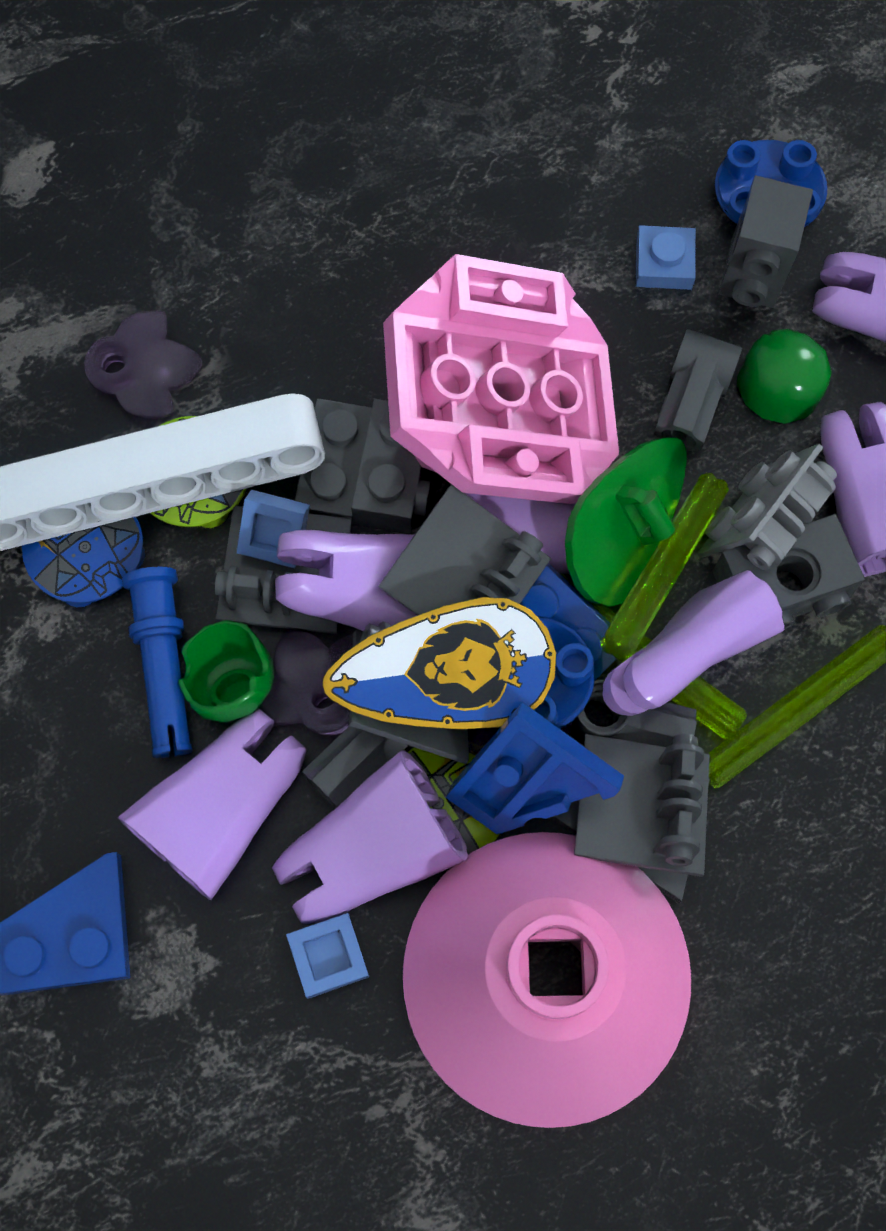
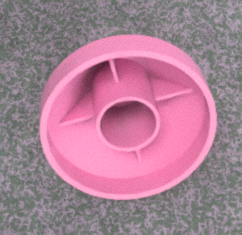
[403,832,691,1128]

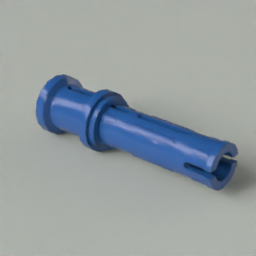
[122,567,193,758]

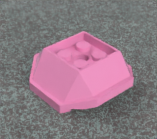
[383,254,619,504]

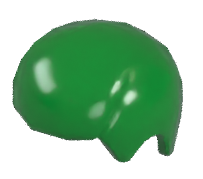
[737,329,832,424]
[178,620,274,722]

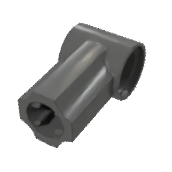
[654,329,742,451]
[567,680,697,747]
[302,720,414,808]

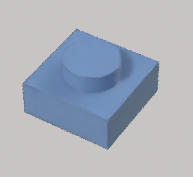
[636,225,696,290]
[237,490,310,568]
[286,913,369,999]

